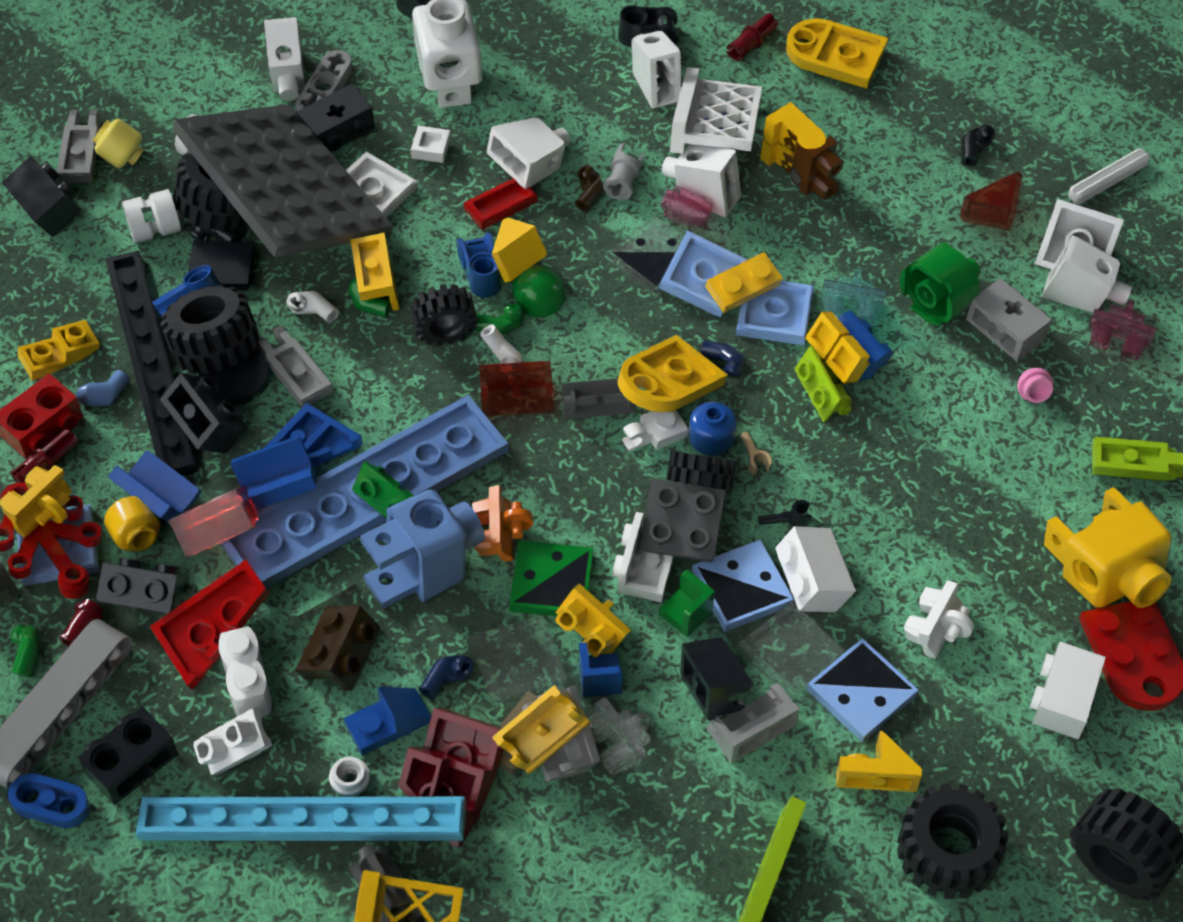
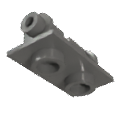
[561,378,636,419]
[348,845,422,922]

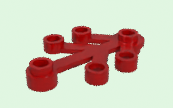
[0,482,102,599]

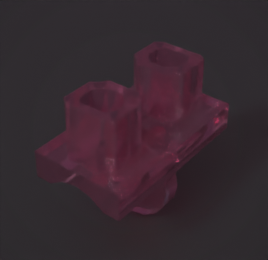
[1088,299,1157,361]

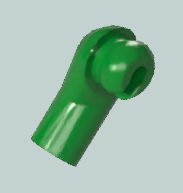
[348,278,391,317]
[472,304,523,335]
[11,624,39,678]

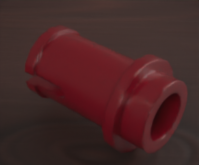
[59,599,104,647]

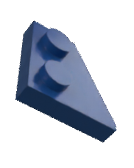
[264,403,362,467]

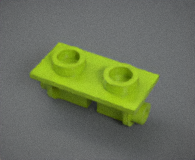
[794,346,852,423]

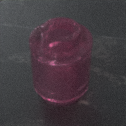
[661,185,713,228]

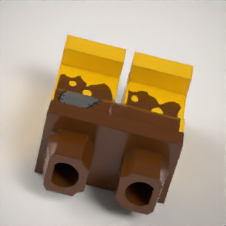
[760,102,844,200]

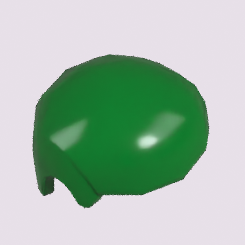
[512,265,565,318]

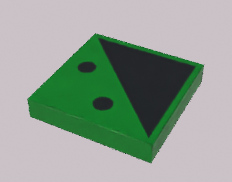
[509,540,593,616]

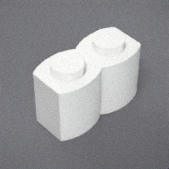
[219,626,272,717]

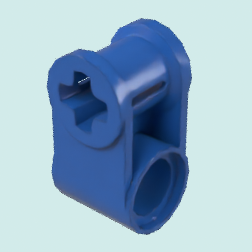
[456,232,500,298]

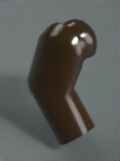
[575,165,604,212]

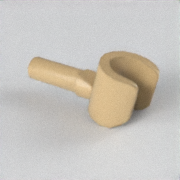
[741,432,772,475]

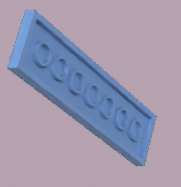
[216,395,509,588]

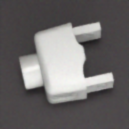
[412,0,482,108]

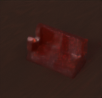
[479,361,554,417]
[168,485,259,558]

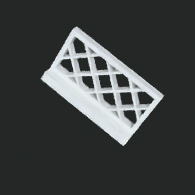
[670,67,762,154]

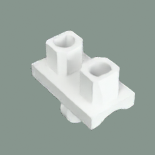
[904,581,974,659]
[193,708,272,775]

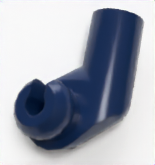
[418,655,474,699]

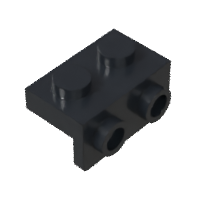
[96,557,190,613]

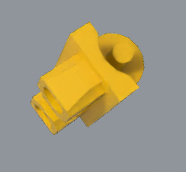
[0,465,72,538]
[555,583,631,657]

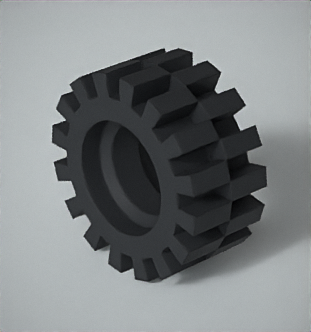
[410,284,478,346]
[666,451,737,491]

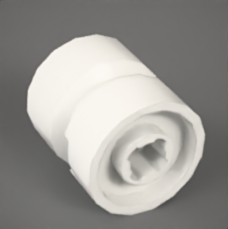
[122,189,181,244]

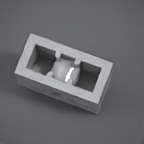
[966,278,1052,361]

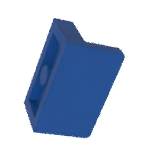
[231,436,317,513]
[108,451,201,526]

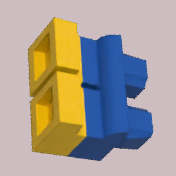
[805,310,893,384]

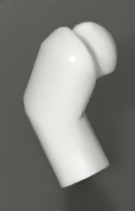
[286,291,340,323]
[480,325,523,375]

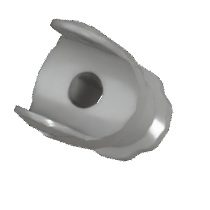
[603,143,644,200]

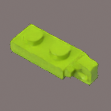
[1091,437,1183,481]

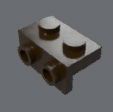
[295,605,380,691]

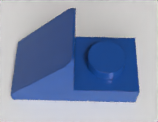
[343,686,431,756]

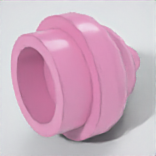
[1017,368,1053,403]

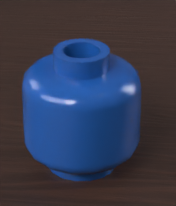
[688,402,737,456]

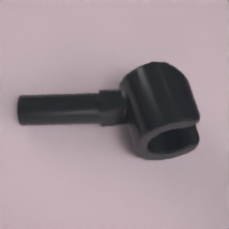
[758,500,812,527]

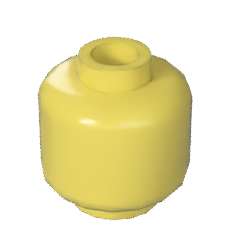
[92,119,144,168]

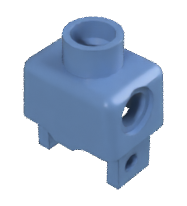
[360,490,485,609]

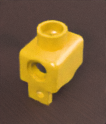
[1044,487,1172,608]

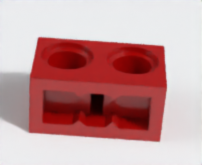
[0,373,84,459]

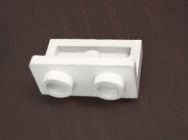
[612,512,674,603]

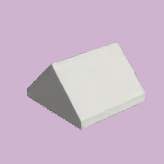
[1035,199,1124,269]

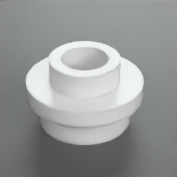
[329,757,370,797]

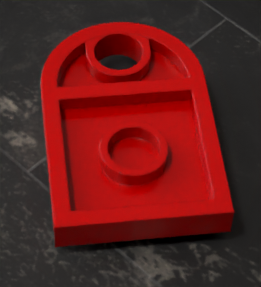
[1079,601,1183,711]

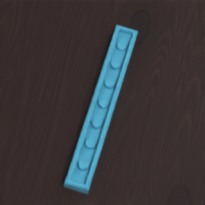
[136,797,466,841]

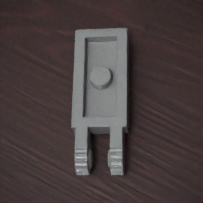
[57,110,101,183]
[256,326,334,408]

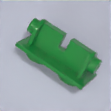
[352,461,414,519]

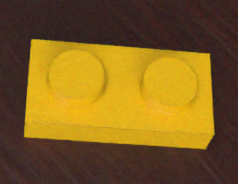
[705,252,783,313]

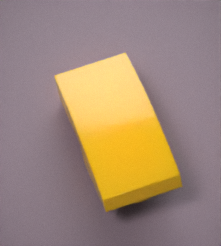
[18,320,100,381]

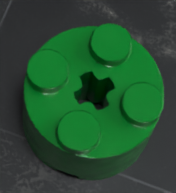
[900,242,981,326]

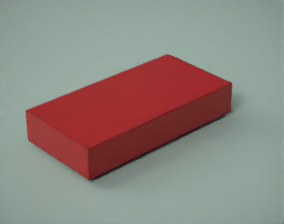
[464,178,538,230]

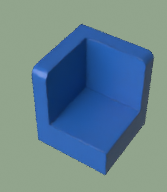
[579,642,622,697]

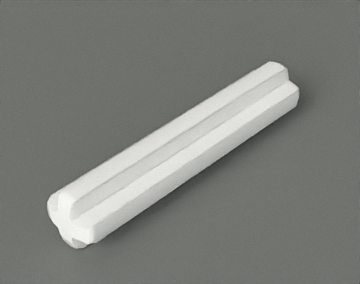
[1068,148,1150,205]

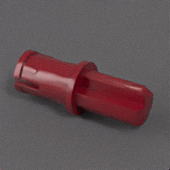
[726,13,778,62]
[9,429,79,483]

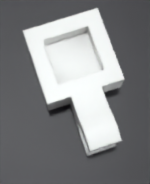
[622,410,689,452]

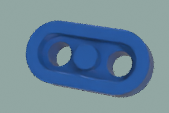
[8,773,90,828]

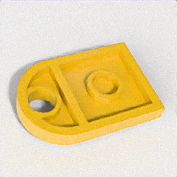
[786,19,888,89]
[618,335,727,412]

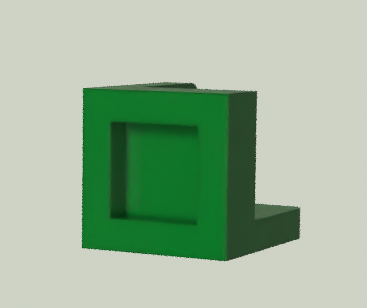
[659,570,715,637]

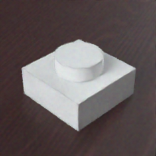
[411,126,451,163]

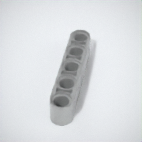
[0,619,132,790]

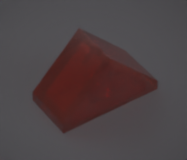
[960,171,1022,231]

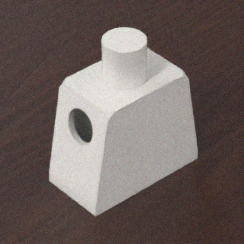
[264,17,305,101]
[631,31,681,109]
[486,117,570,189]
[662,144,741,218]
[1041,235,1132,313]

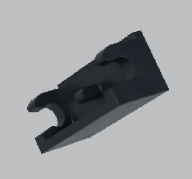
[680,637,751,721]

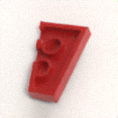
[150,559,270,690]

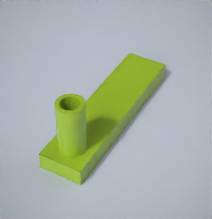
[738,796,807,922]

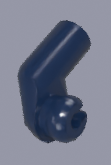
[701,339,746,377]

